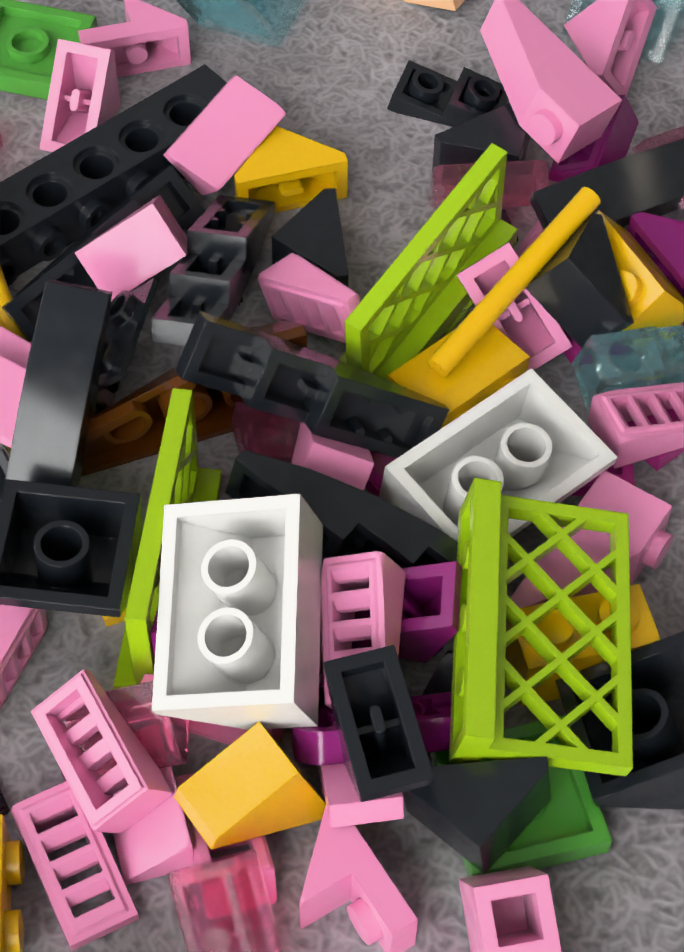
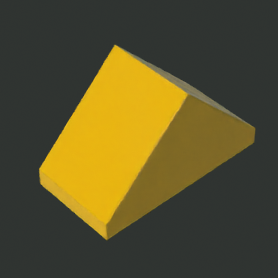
[234,126,348,213]
[174,722,326,850]

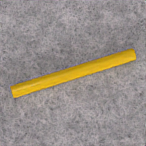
[427,187,601,377]

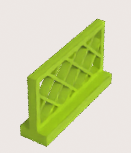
[339,143,518,379]
[113,388,223,699]
[449,478,633,777]

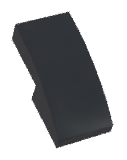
[387,60,509,127]

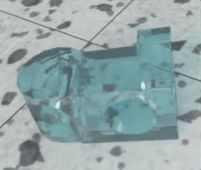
[572,326,684,412]

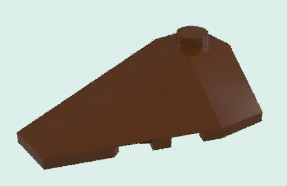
[81,320,307,477]

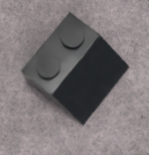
[0,479,142,618]
[555,631,684,810]

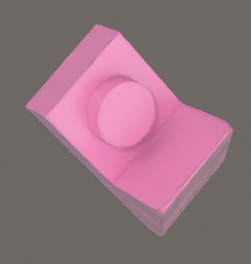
[78,0,191,77]
[300,806,418,952]

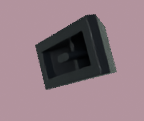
[432,103,530,193]
[271,188,349,287]
[526,213,634,350]
[323,645,434,802]
[402,756,551,874]

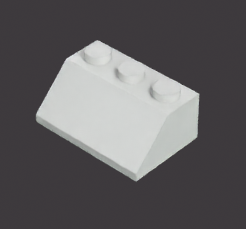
[379,368,618,542]
[152,494,323,730]

